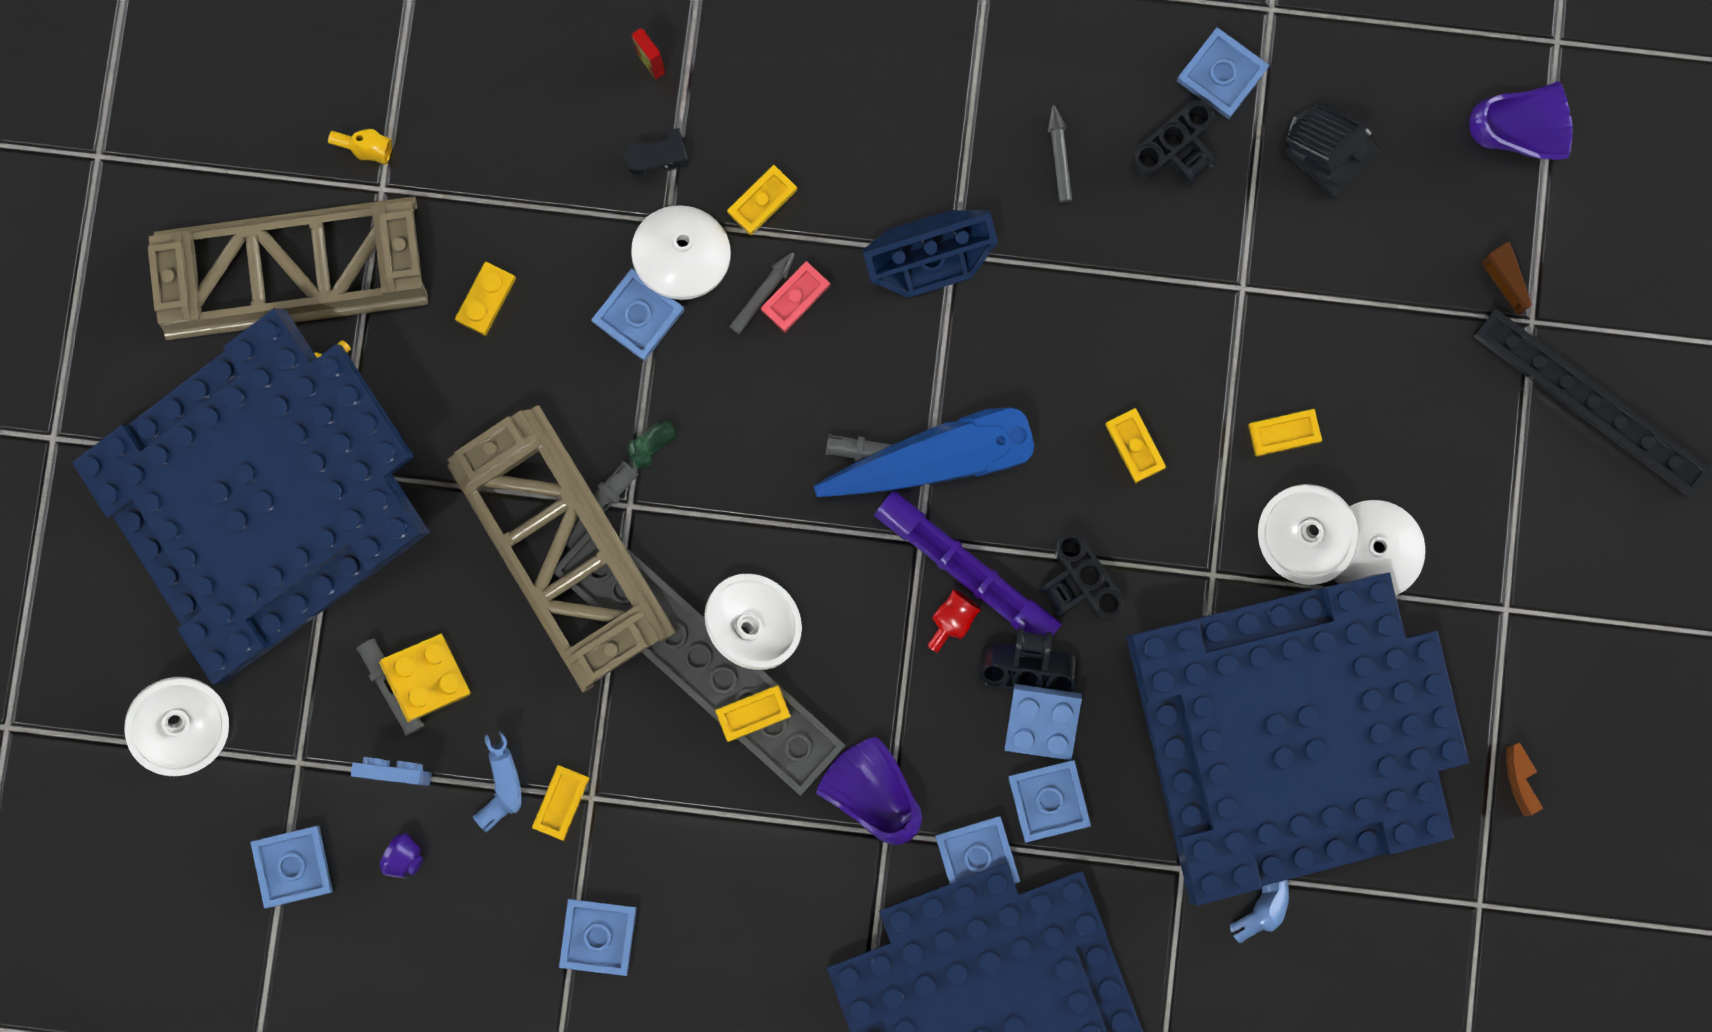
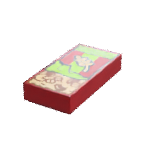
[631,28,665,80]

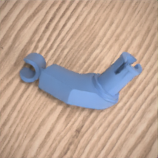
[472,731,521,833]
[1230,880,1289,943]

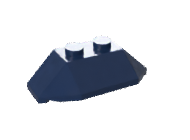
[862,210,998,298]

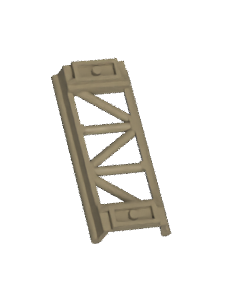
[148,196,429,340]
[447,405,677,692]

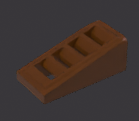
[1481,241,1533,315]

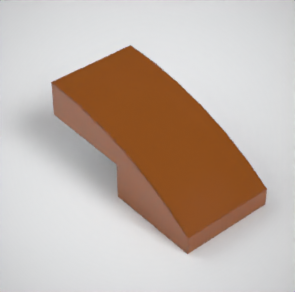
[1506,742,1543,816]

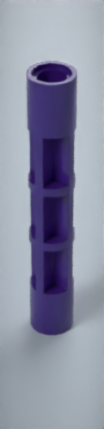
[874,490,1062,636]

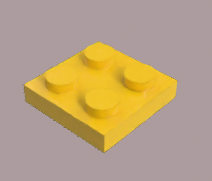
[379,634,471,723]

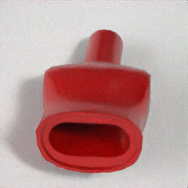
[927,589,982,653]

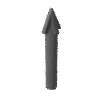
[1048,105,1073,203]
[729,252,795,335]

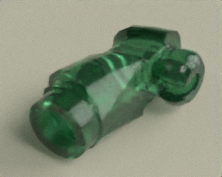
[628,420,678,468]

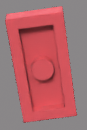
[761,261,830,333]

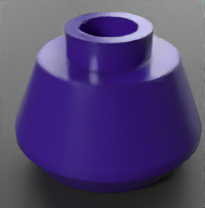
[379,833,423,878]

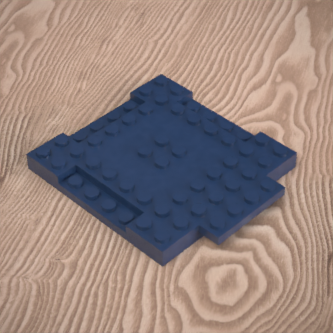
[72,308,430,685]
[1126,572,1469,906]
[827,863,1143,1032]

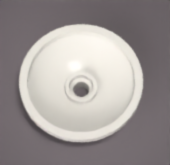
[631,205,731,300]
[1258,484,1359,585]
[1334,500,1425,595]
[705,574,802,670]
[124,677,229,776]

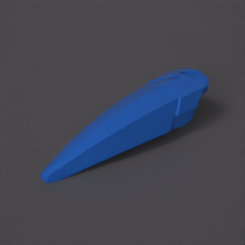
[813,408,1034,497]

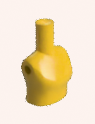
[328,129,392,165]

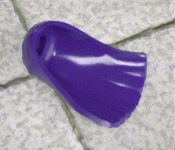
[1469,81,1573,160]
[816,737,922,845]

